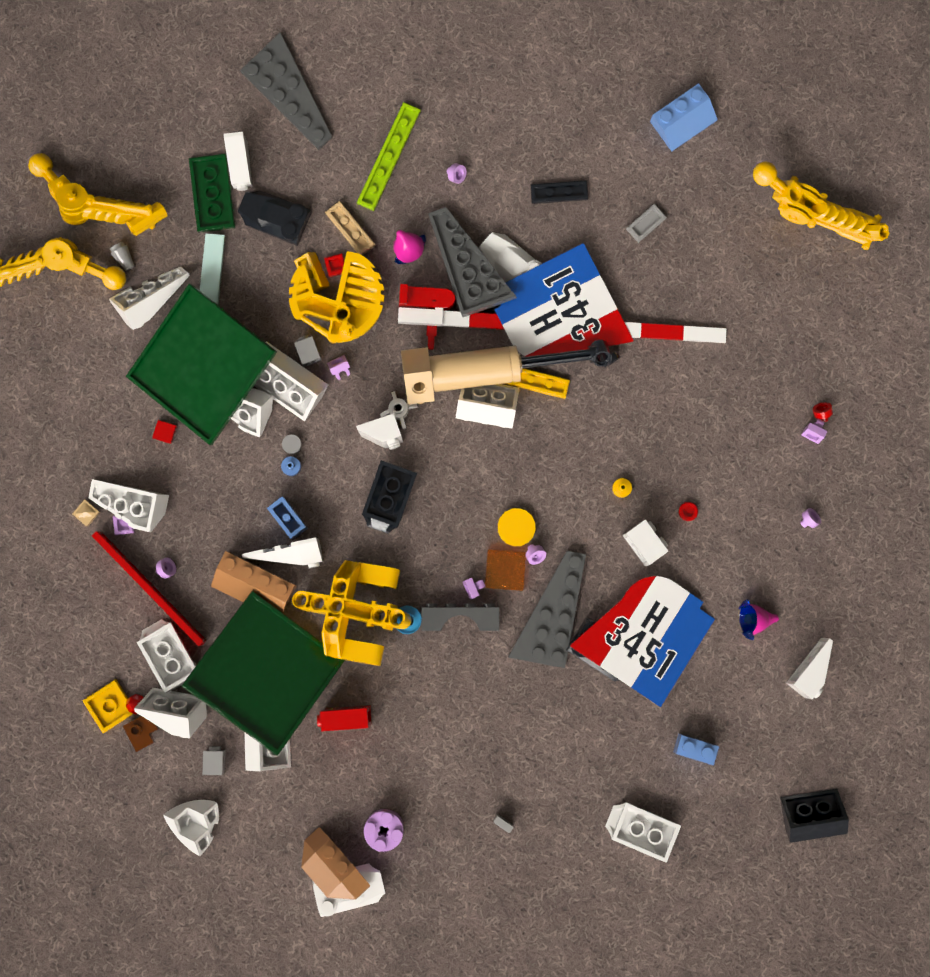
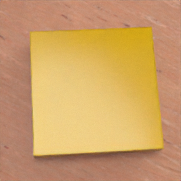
[83,679,133,733]

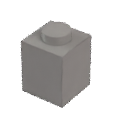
[294,335,322,367]
[202,746,226,775]

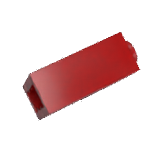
[317,705,372,732]

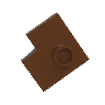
[123,716,159,752]

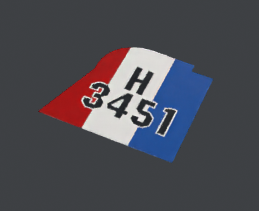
[494,243,634,357]
[570,576,715,707]

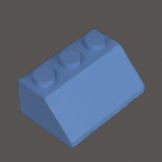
[650,83,718,152]

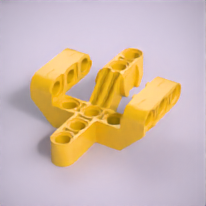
[292,560,411,666]

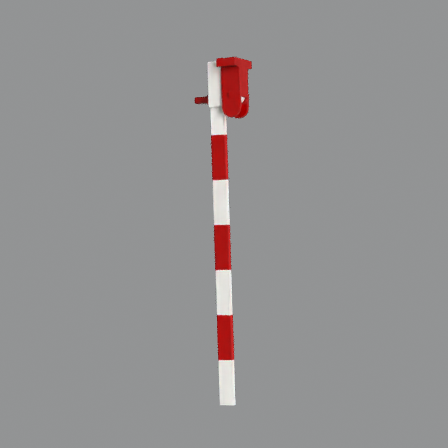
[398,284,726,350]

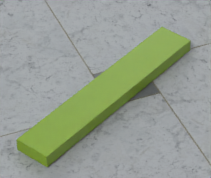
[357,102,421,211]

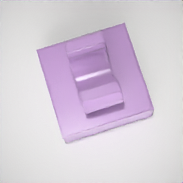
[327,355,350,380]
[801,419,827,444]
[463,578,485,599]

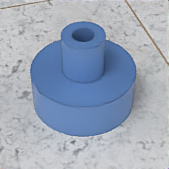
[281,456,301,476]

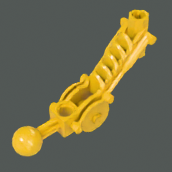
[28,153,168,236]
[753,161,890,250]
[0,237,126,290]

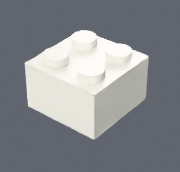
[622,520,668,566]

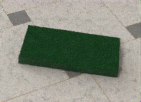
[189,154,235,233]

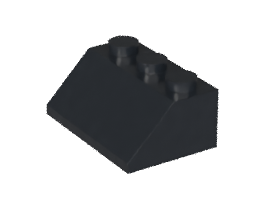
[780,789,849,843]

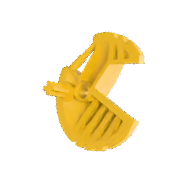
[289,251,384,343]

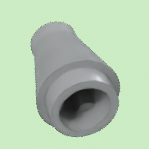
[110,242,135,272]

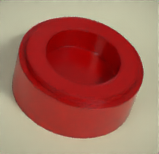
[678,502,698,521]

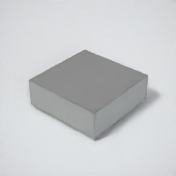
[493,814,514,833]

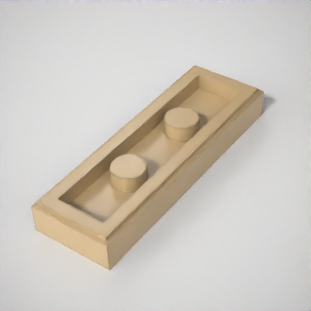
[325,201,375,256]

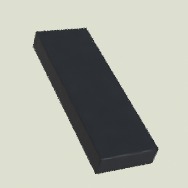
[530,180,588,204]

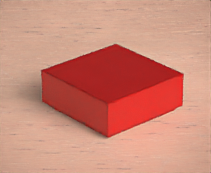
[324,254,344,277]
[152,420,177,444]

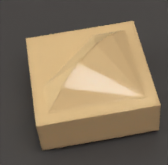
[72,500,100,527]

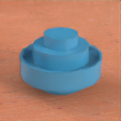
[396,605,422,634]

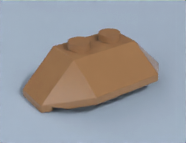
[301,827,370,900]

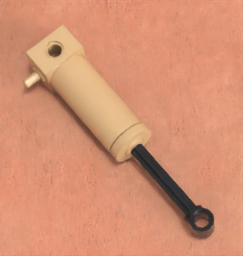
[401,340,612,404]

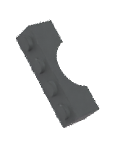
[422,604,499,631]

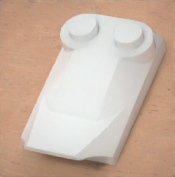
[479,232,542,282]
[137,619,197,693]
[605,803,681,863]
[312,863,385,917]

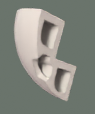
[163,800,219,856]

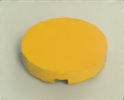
[498,508,536,546]

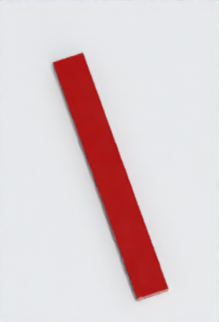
[92,531,206,646]

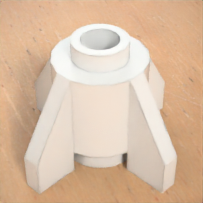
[380,391,418,429]

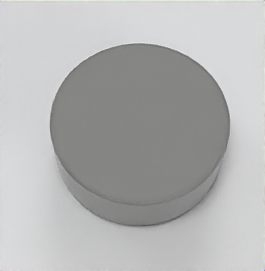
[282,434,302,454]

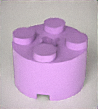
[364,809,404,852]

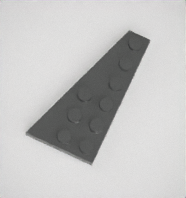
[240,33,332,150]
[428,207,517,317]
[508,551,586,668]

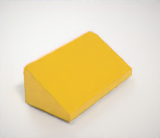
[294,252,329,293]

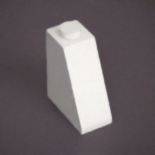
[224,132,252,191]

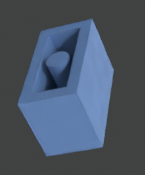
[267,497,308,540]
[673,733,719,765]

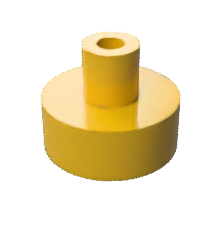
[612,478,632,498]

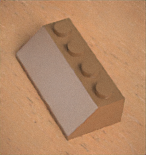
[211,551,297,613]

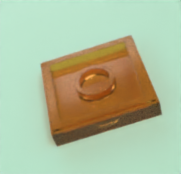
[485,550,526,591]

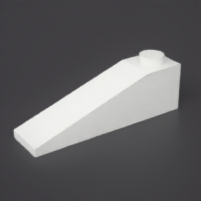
[109,267,190,330]
[231,388,273,437]
[88,479,169,532]
[242,538,324,568]

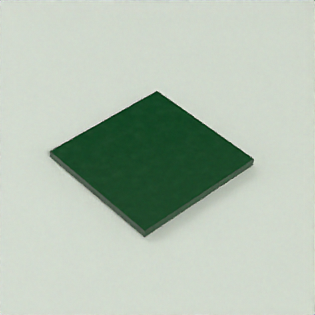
[126,283,277,445]
[181,591,345,756]

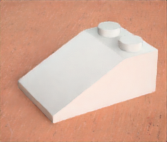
[786,638,833,699]
[134,688,207,738]

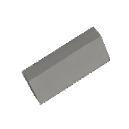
[626,204,667,243]

